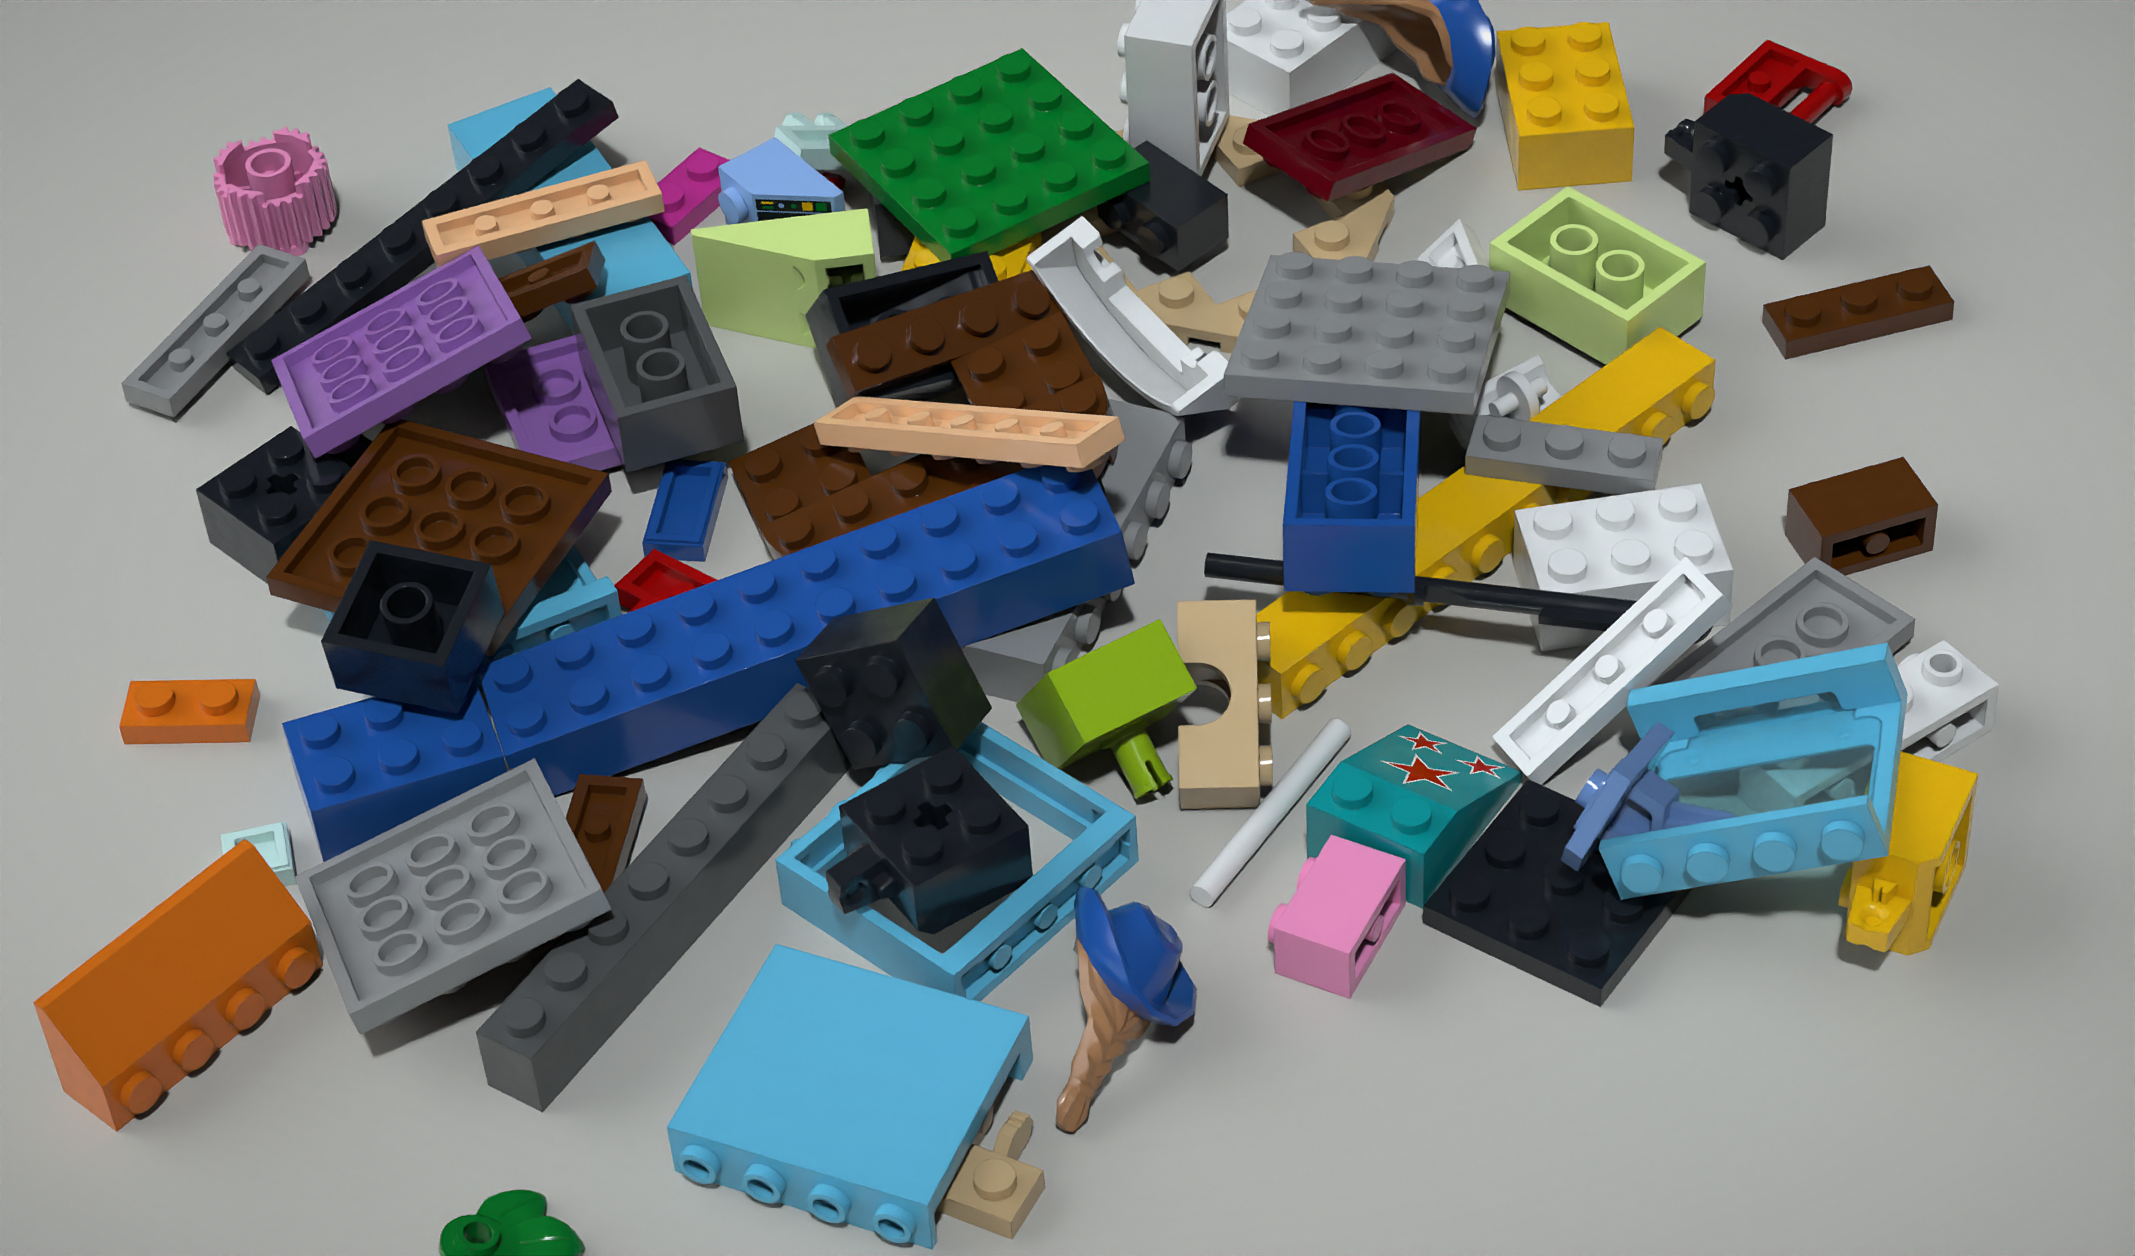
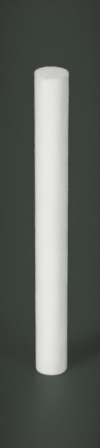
[1190,718,1351,907]

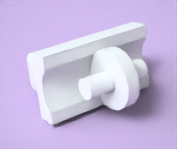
[1449,354,1562,450]

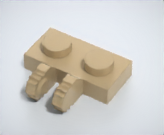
[936,1105,1045,1240]

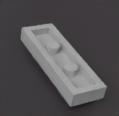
[1465,414,1663,495]

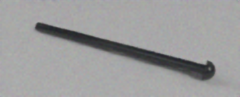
[1204,552,1713,644]

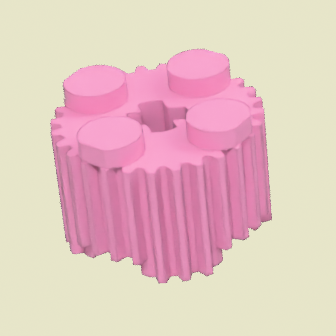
[213,127,338,256]

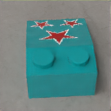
[1306,724,1523,909]

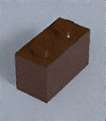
[1785,457,1938,576]

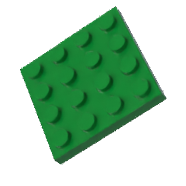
[828,48,1150,262]

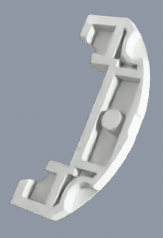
[1027,216,1240,416]

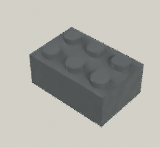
[570,275,744,473]

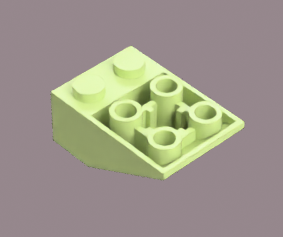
[691,208,877,349]

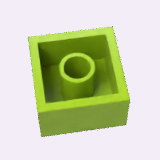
[1015,619,1198,799]

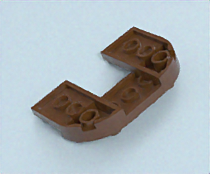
[728,311,1117,560]

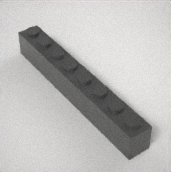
[476,683,852,1112]

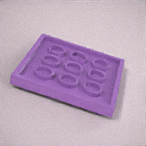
[271,245,532,459]

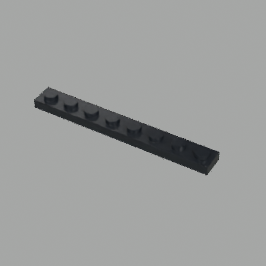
[226,79,619,394]

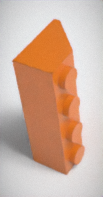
[33,839,323,1132]

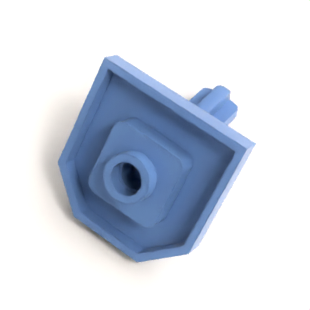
[1561,722,1737,872]

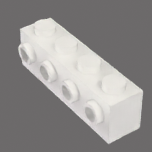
[1740,640,1999,814]

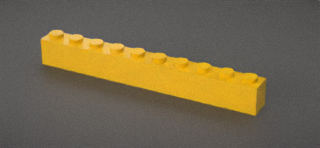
[1257,327,1715,719]

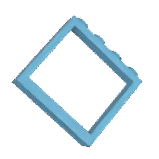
[775,722,1139,1002]

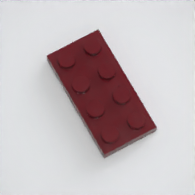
[1243,72,1477,202]

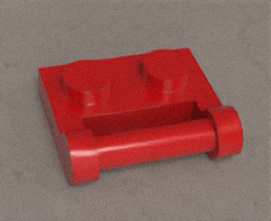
[1704,39,1853,123]

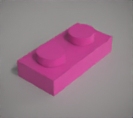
[648,147,730,245]

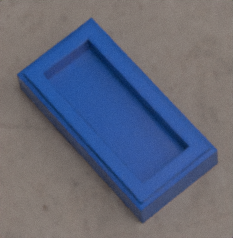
[642,459,728,562]

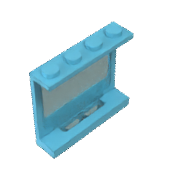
[1599,642,1908,899]

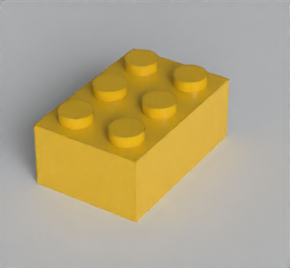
[1495,22,1635,191]

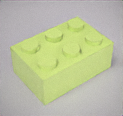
[1489,186,1706,365]

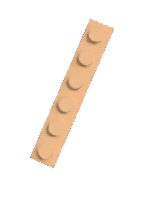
[813,396,1125,472]

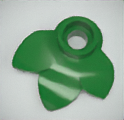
[438,1189,585,1256]

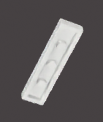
[1492,556,1733,785]

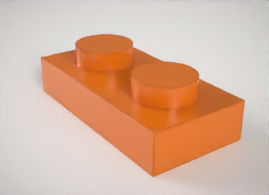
[119,679,260,744]

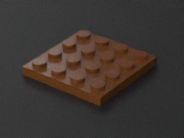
[266,419,612,657]

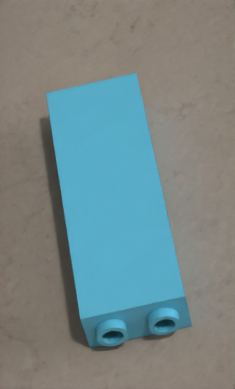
[447,87,693,335]

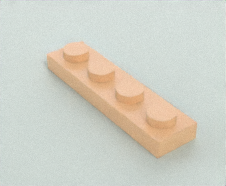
[422,160,665,268]

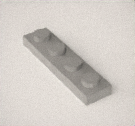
[121,244,310,417]

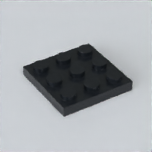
[1423,779,1693,1007]

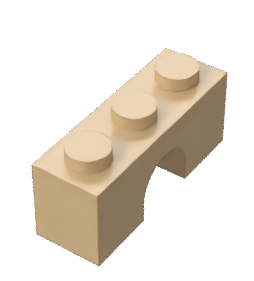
[1177,599,1273,809]

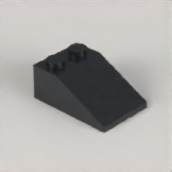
[805,251,998,407]

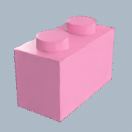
[1268,835,1406,999]

